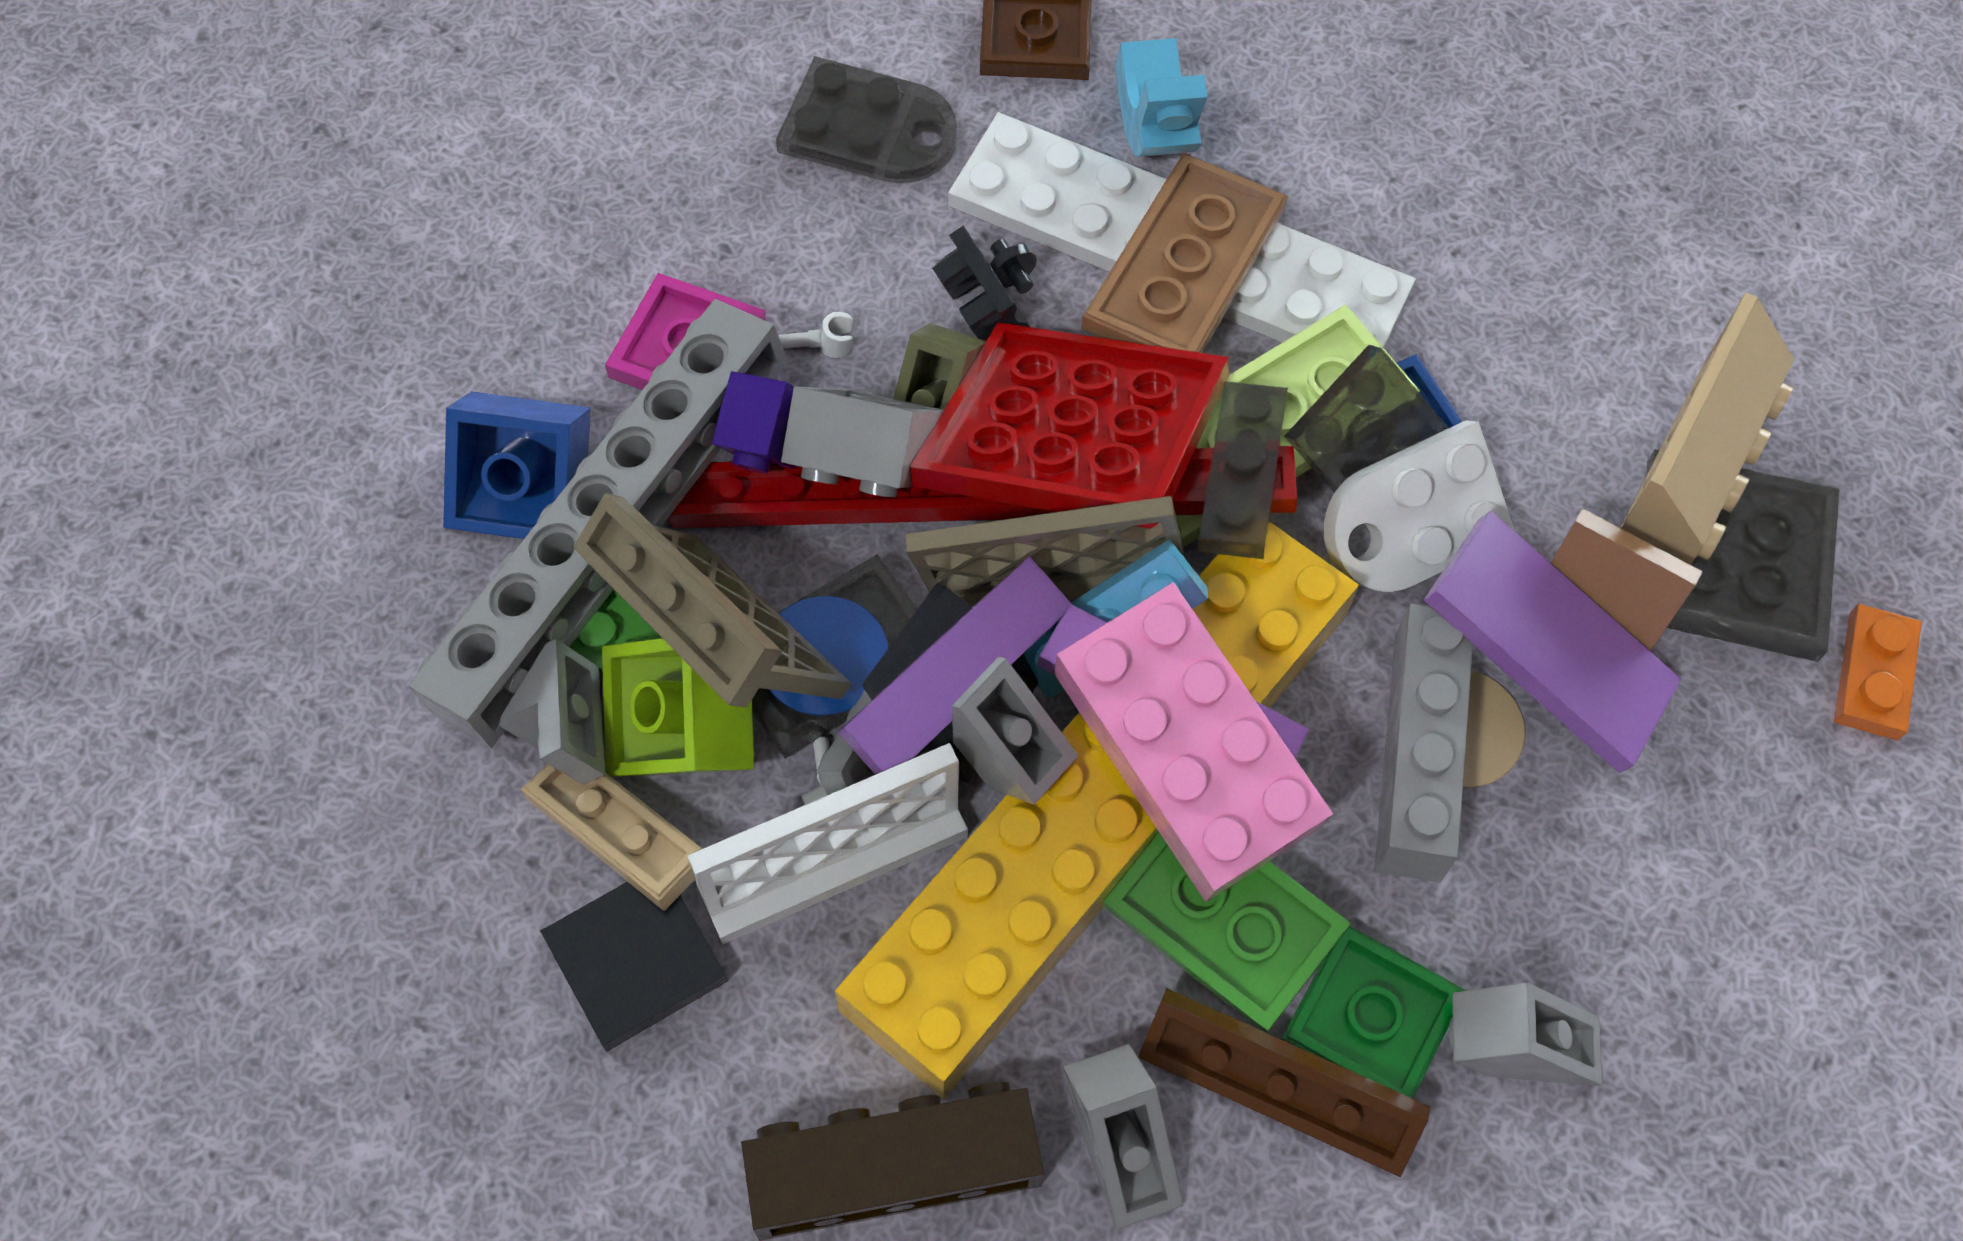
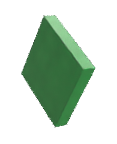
[1281,926,1467,1098]

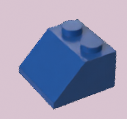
[443,391,591,539]

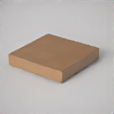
[1551,509,1702,651]

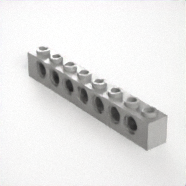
[408,298,788,749]

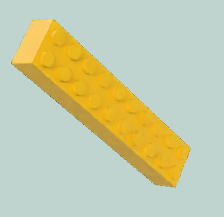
[835,512,1359,1100]

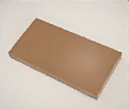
[1081,153,1288,353]

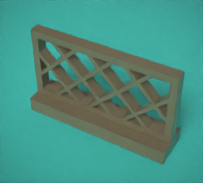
[573,493,852,707]
[905,496,1185,607]

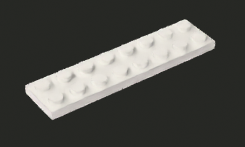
[948,112,1416,348]

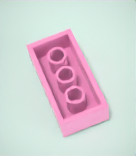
[1055,582,1333,902]

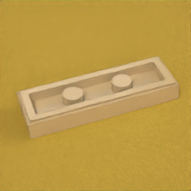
[521,764,702,911]

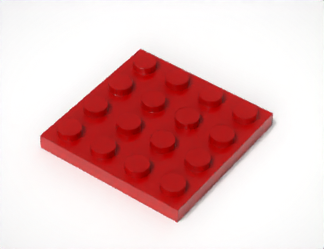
[910,322,1229,529]

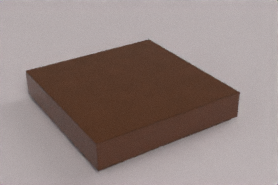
[980,0,1092,80]

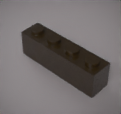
[741,1082,1044,1241]

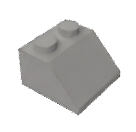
[781,386,944,497]

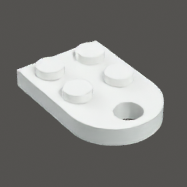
[1324,420,1515,592]

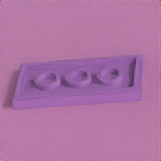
[1424,510,1682,773]

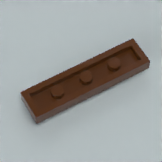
[1138,988,1430,1177]

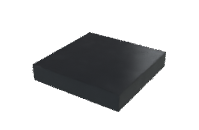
[540,882,728,1052]

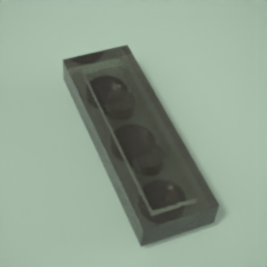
[1199,381,1288,559]

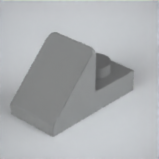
[499,639,605,785]

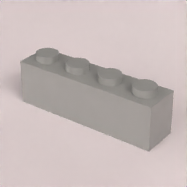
[1374,603,1473,883]

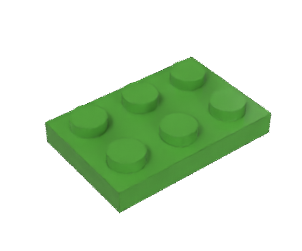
[1103,833,1351,1033]

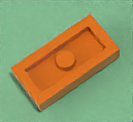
[1834,603,1922,741]

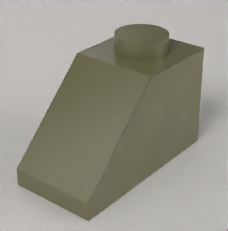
[893,323,986,409]

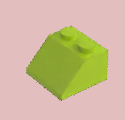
[602,638,754,777]

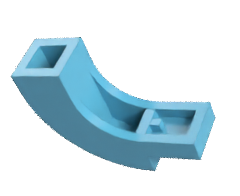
[1115,38,1207,157]

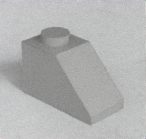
[952,656,1079,805]
[1449,982,1602,1086]
[1063,1044,1184,1230]

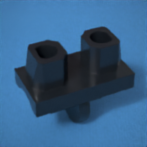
[932,225,1037,340]

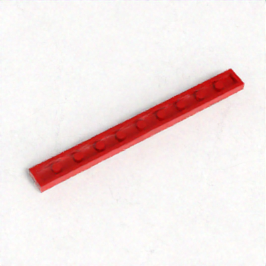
[668,446,1297,528]

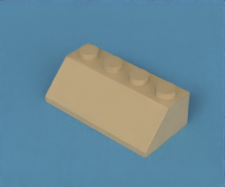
[1620,292,1794,565]

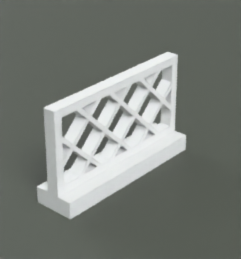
[688,743,968,945]

